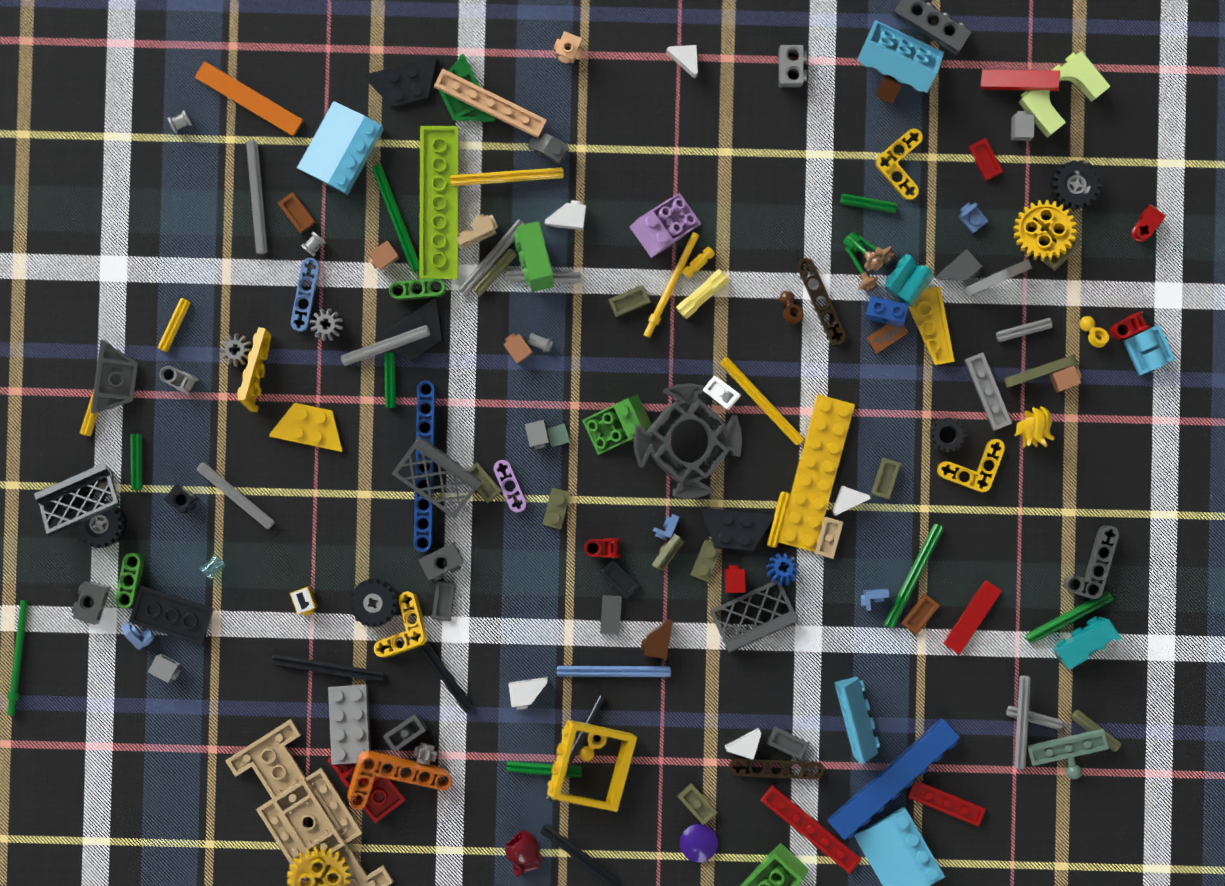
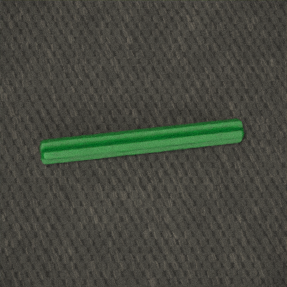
[1025,591,1113,644]

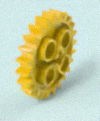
[1013,200,1077,261]
[287,846,351,886]

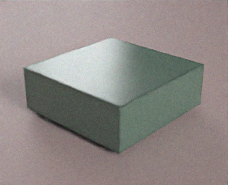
[546,423,570,447]

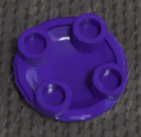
[680,823,718,863]

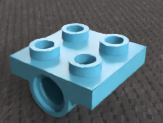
[1123,324,1175,375]

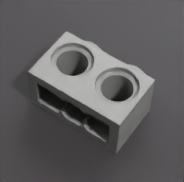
[779,45,807,87]

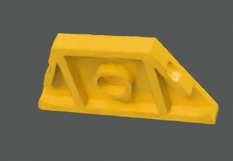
[269,403,343,452]

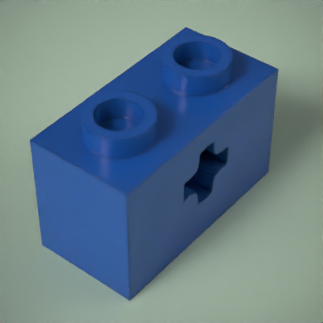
[866,296,909,328]

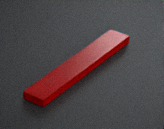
[760,785,862,874]

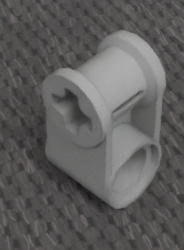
[159,366,199,396]

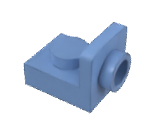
[958,202,988,234]
[653,514,679,540]
[861,588,889,611]
[122,622,154,650]

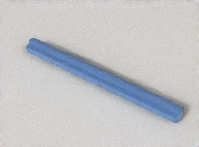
[557,666,671,677]

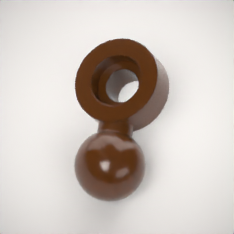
[779,291,804,325]

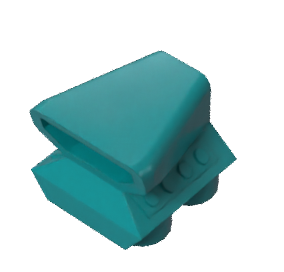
[884,254,934,307]

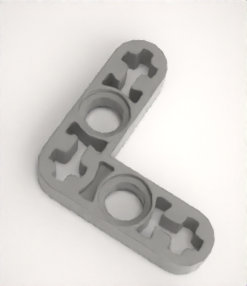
[963,259,1032,297]

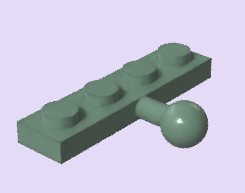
[1027,729,1109,780]

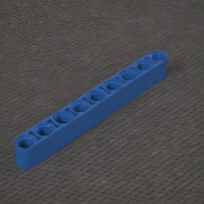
[414,381,436,552]

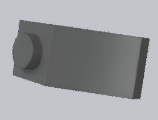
[527,132,570,166]
[936,250,982,281]

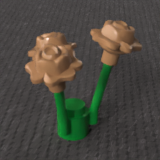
[843,232,895,293]

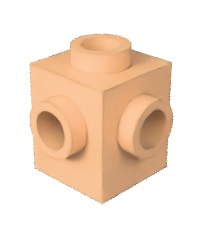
[554,31,583,64]

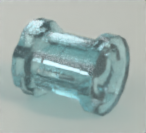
[199,554,226,580]

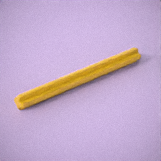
[450,168,564,186]
[720,357,804,445]

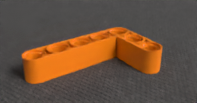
[347,751,452,810]

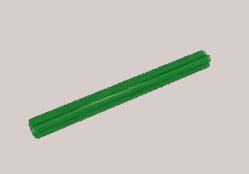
[372,164,419,272]
[884,524,944,629]

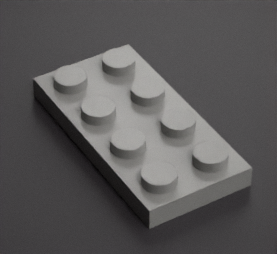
[328,684,371,765]

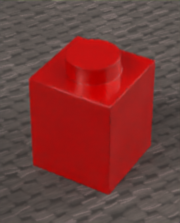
[724,565,745,593]

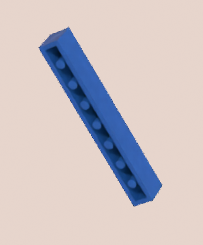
[827,718,960,840]

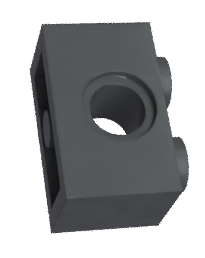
[418,542,464,582]
[72,580,111,625]
[383,712,428,752]

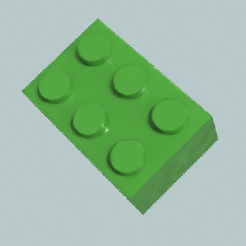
[514,221,554,292]

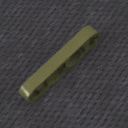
[1004,355,1078,388]

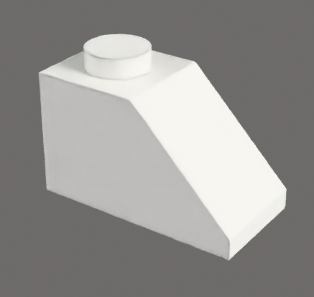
[545,201,586,230]
[509,677,548,710]

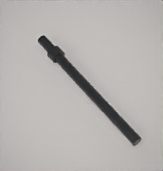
[545,695,606,802]

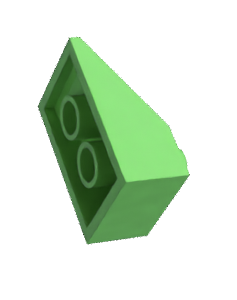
[740,843,809,886]

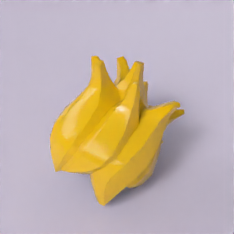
[1014,406,1054,448]

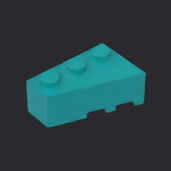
[1052,616,1122,670]

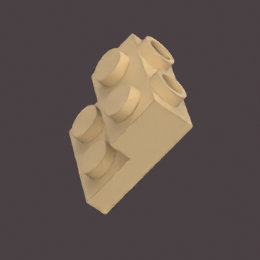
[456,214,498,249]

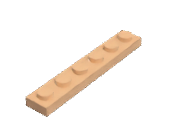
[434,69,546,138]

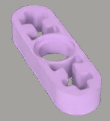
[494,460,526,512]

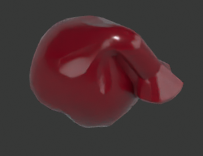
[505,830,541,877]

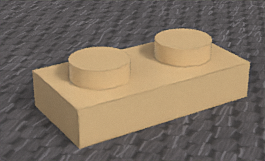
[814,517,843,559]

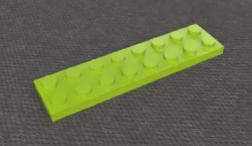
[419,126,459,280]

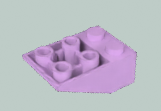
[630,193,701,258]

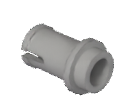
[527,333,553,352]

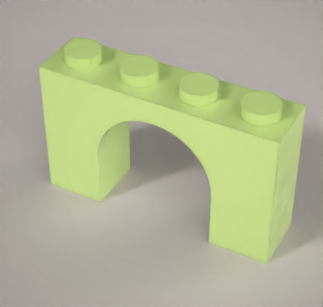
[1018,51,1110,137]

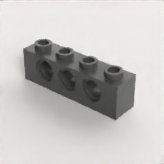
[892,0,971,55]

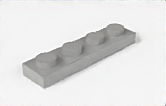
[964,352,1012,431]

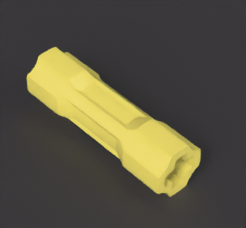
[676,269,729,320]

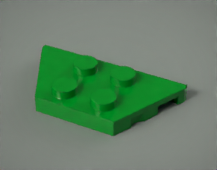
[439,53,495,122]

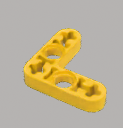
[875,128,923,201]
[937,439,1005,492]
[374,591,427,658]

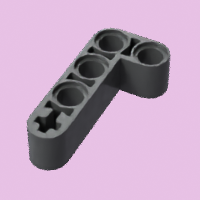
[1063,526,1119,599]

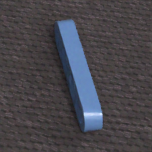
[291,258,320,332]

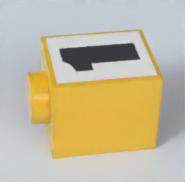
[290,586,318,616]

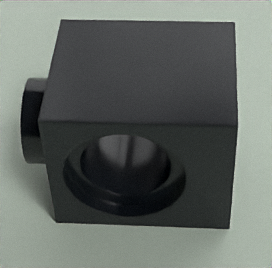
[164,484,198,513]

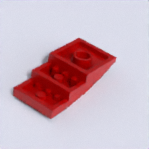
[328,757,406,823]

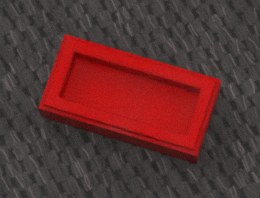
[968,138,1003,181]

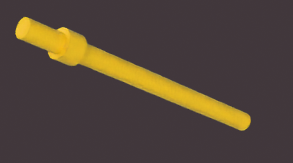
[643,232,699,338]

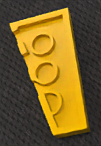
[908,286,955,365]
[237,327,272,412]

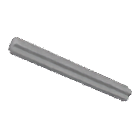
[458,220,525,296]
[341,325,430,366]
[196,462,274,529]
[1014,676,1031,769]

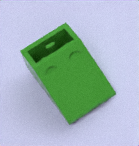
[582,395,652,455]

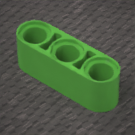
[389,278,446,300]
[115,553,144,608]

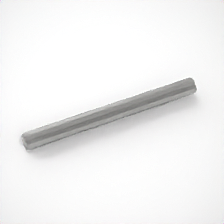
[246,140,268,254]

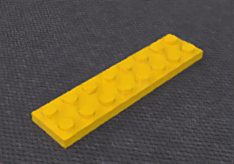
[778,394,855,552]

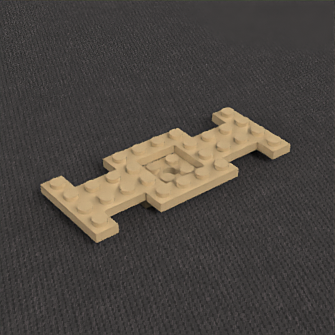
[225,718,394,886]

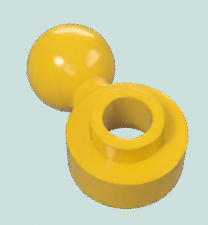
[1079,316,1109,348]
[579,733,607,762]

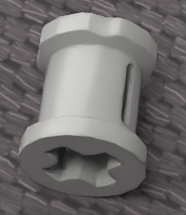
[167,110,192,133]
[302,232,326,257]

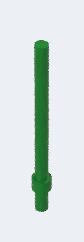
[7,600,28,716]

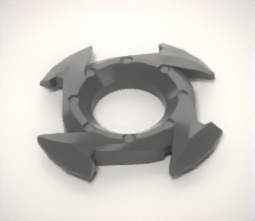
[634,383,742,499]

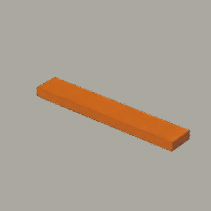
[195,61,303,137]

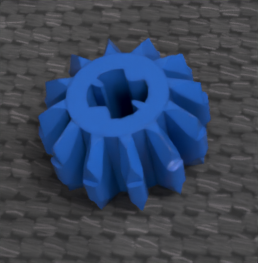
[766,553,799,586]

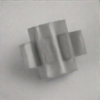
[413,742,438,765]

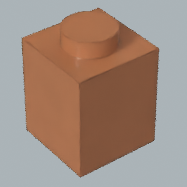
[369,241,400,271]
[503,333,533,364]
[1049,365,1082,392]

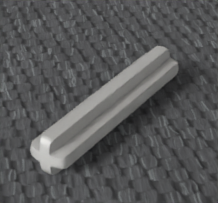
[996,318,1053,342]
[1006,706,1063,730]

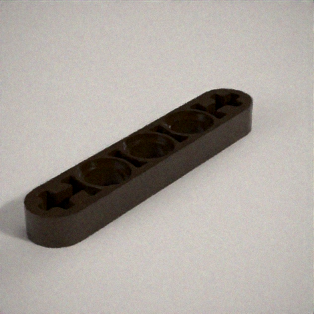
[796,258,846,345]
[729,757,824,780]

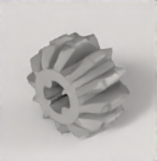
[310,309,343,341]
[220,334,252,367]

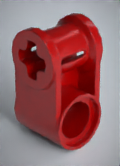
[1131,204,1166,242]
[1110,310,1150,340]
[584,538,621,558]

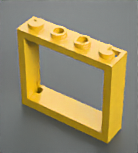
[548,719,637,812]

